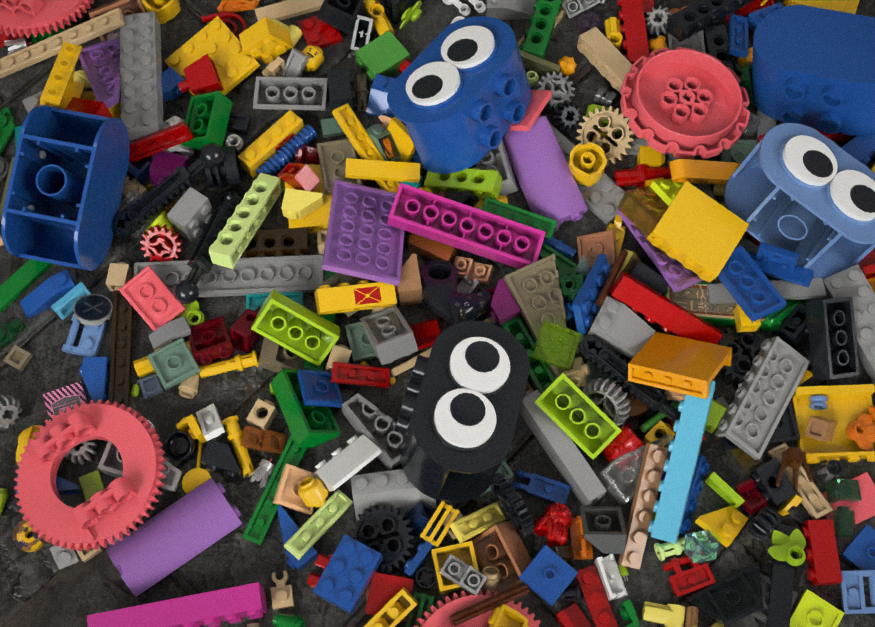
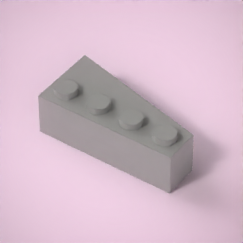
[341,393,405,471]

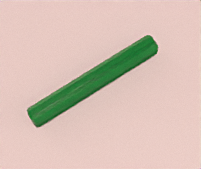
[764,299,806,327]

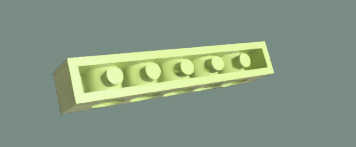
[209,173,283,269]

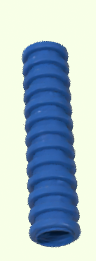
[256,124,317,176]

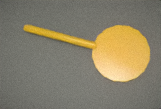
[182,441,212,494]

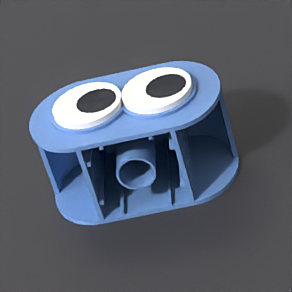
[724,123,875,279]

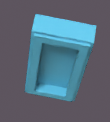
[51,282,91,320]

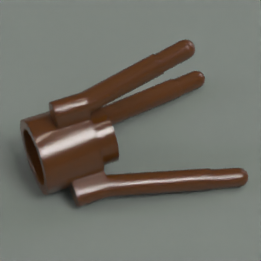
[775,447,813,491]

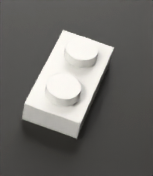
[196,403,225,441]

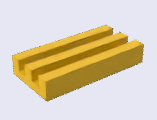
[420,501,460,548]

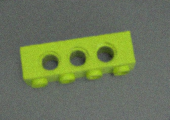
[424,168,503,200]

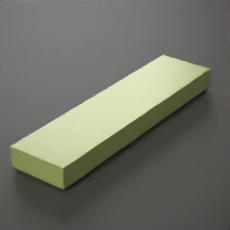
[284,489,353,560]

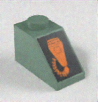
[365,124,401,162]

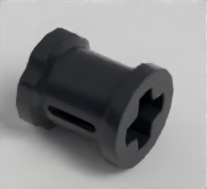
[558,584,581,604]

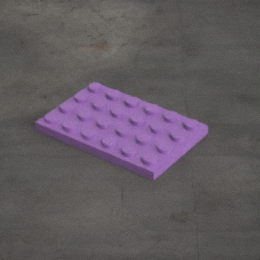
[322,179,405,286]

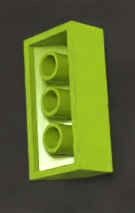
[251,289,340,367]
[534,372,622,460]

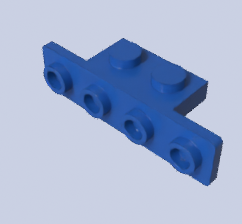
[747,242,814,287]
[679,455,709,536]

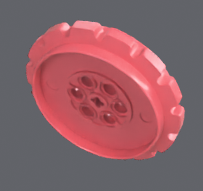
[620,47,750,160]

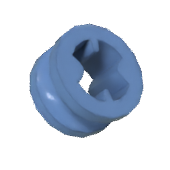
[809,395,828,410]

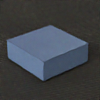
[138,374,164,399]

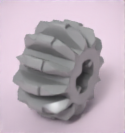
[645,5,673,36]
[0,394,23,429]
[65,440,98,465]

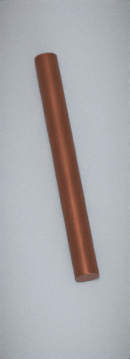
[595,250,628,306]

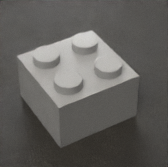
[167,187,214,242]

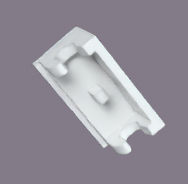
[594,554,628,601]

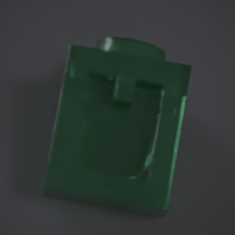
[825,479,862,503]

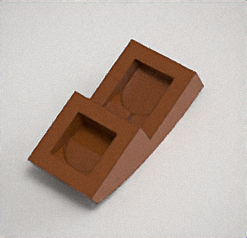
[240,426,286,455]

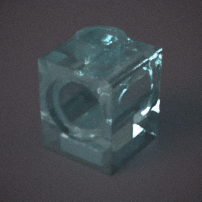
[684,530,719,563]

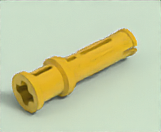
[199,350,260,378]
[222,415,255,477]

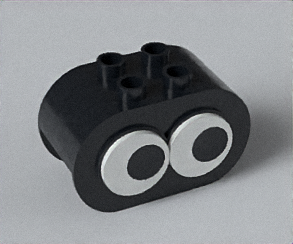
[394,321,530,503]

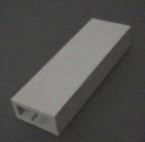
[519,389,606,506]

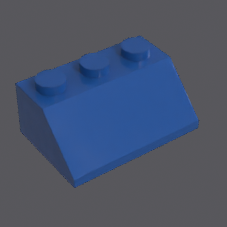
[366,74,405,125]

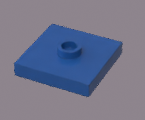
[297,369,343,408]
[840,524,875,579]
[518,544,578,606]

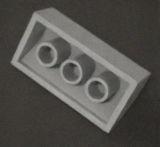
[253,76,329,111]
[351,469,437,521]

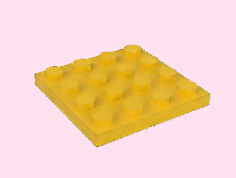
[164,16,260,96]

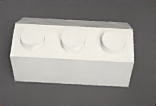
[313,434,382,492]

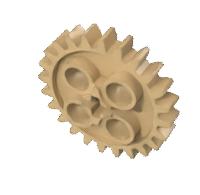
[576,106,635,166]

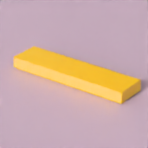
[345,158,420,183]

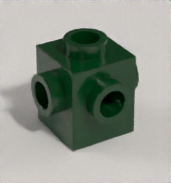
[559,272,587,301]

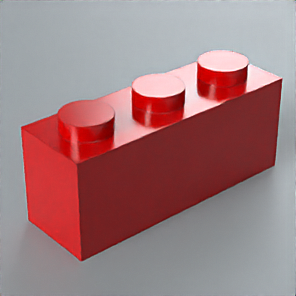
[800,519,843,586]

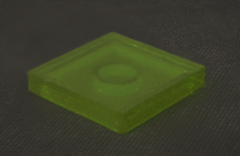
[531,320,581,371]

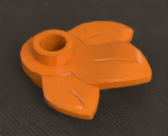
[846,414,875,451]

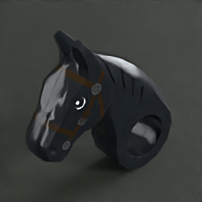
[420,260,493,326]

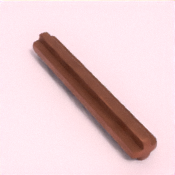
[450,583,530,626]

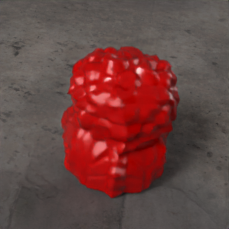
[602,423,647,467]
[533,502,574,548]

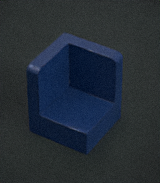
[127,159,151,185]
[405,501,437,537]

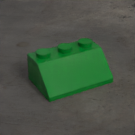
[181,91,232,150]

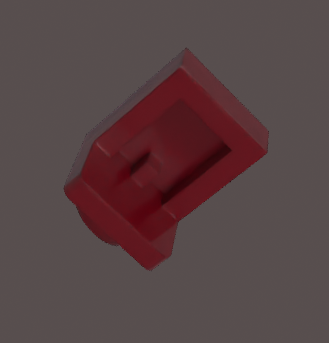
[735,478,768,515]

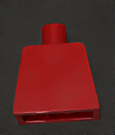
[178,54,224,96]

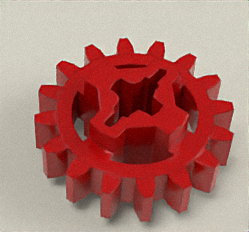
[140,224,183,262]

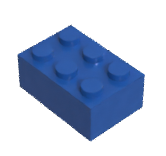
[313,534,383,615]

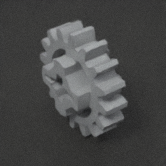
[536,71,575,109]

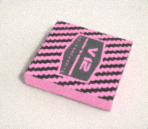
[43,381,88,422]

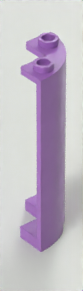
[502,116,588,232]
[106,478,242,597]

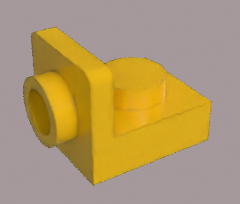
[175,414,207,443]

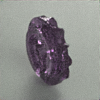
[577,10,604,33]

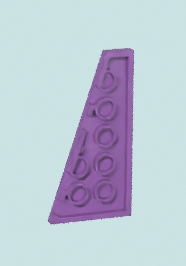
[79,36,121,108]
[617,203,704,293]

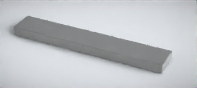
[707,278,826,304]

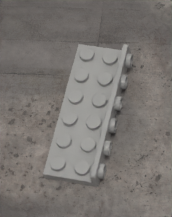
[715,336,810,460]

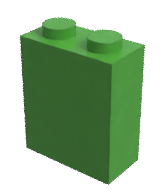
[355,30,410,81]

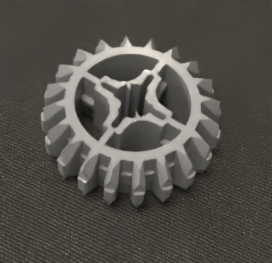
[581,377,631,427]

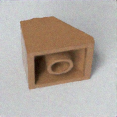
[394,253,422,306]

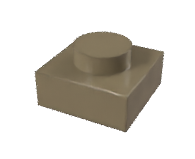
[3,345,33,372]

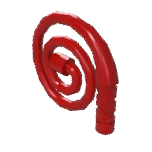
[201,11,247,39]

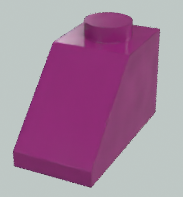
[489,278,521,327]

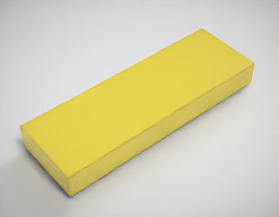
[449,501,507,543]

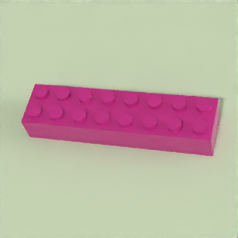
[387,183,546,269]
[87,582,268,627]

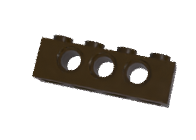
[240,228,309,258]

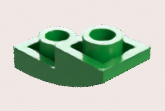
[619,599,640,627]

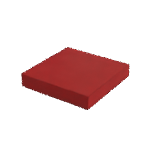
[365,572,414,622]

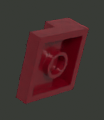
[188,316,235,365]

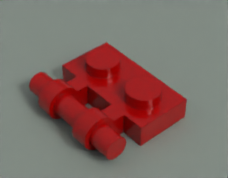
[662,550,716,598]

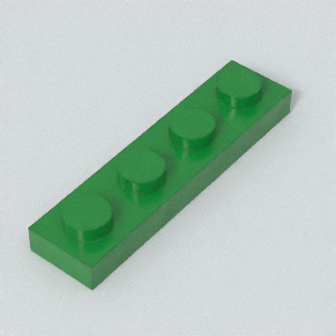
[481,197,557,240]

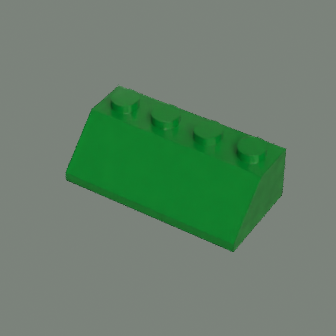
[271,369,341,448]

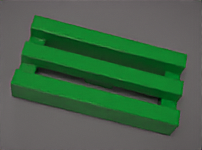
[405,591,435,627]

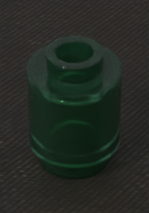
[833,506,856,537]

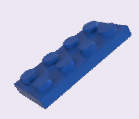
[718,245,787,322]
[572,254,610,335]

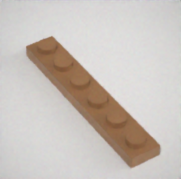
[618,443,668,570]

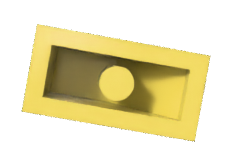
[281,188,325,220]

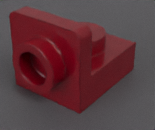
[295,144,320,165]

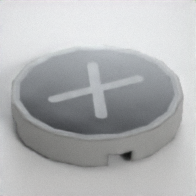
[73,294,113,326]

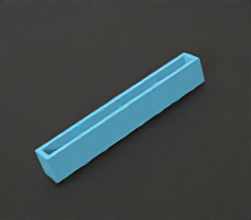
[648,381,716,544]

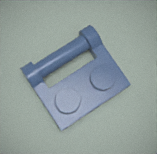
[61,314,108,357]
[840,570,875,614]

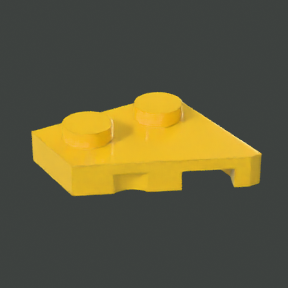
[695,506,749,548]

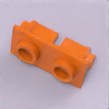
[570,516,593,560]

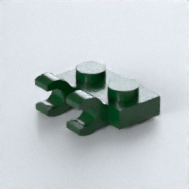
[736,62,753,106]

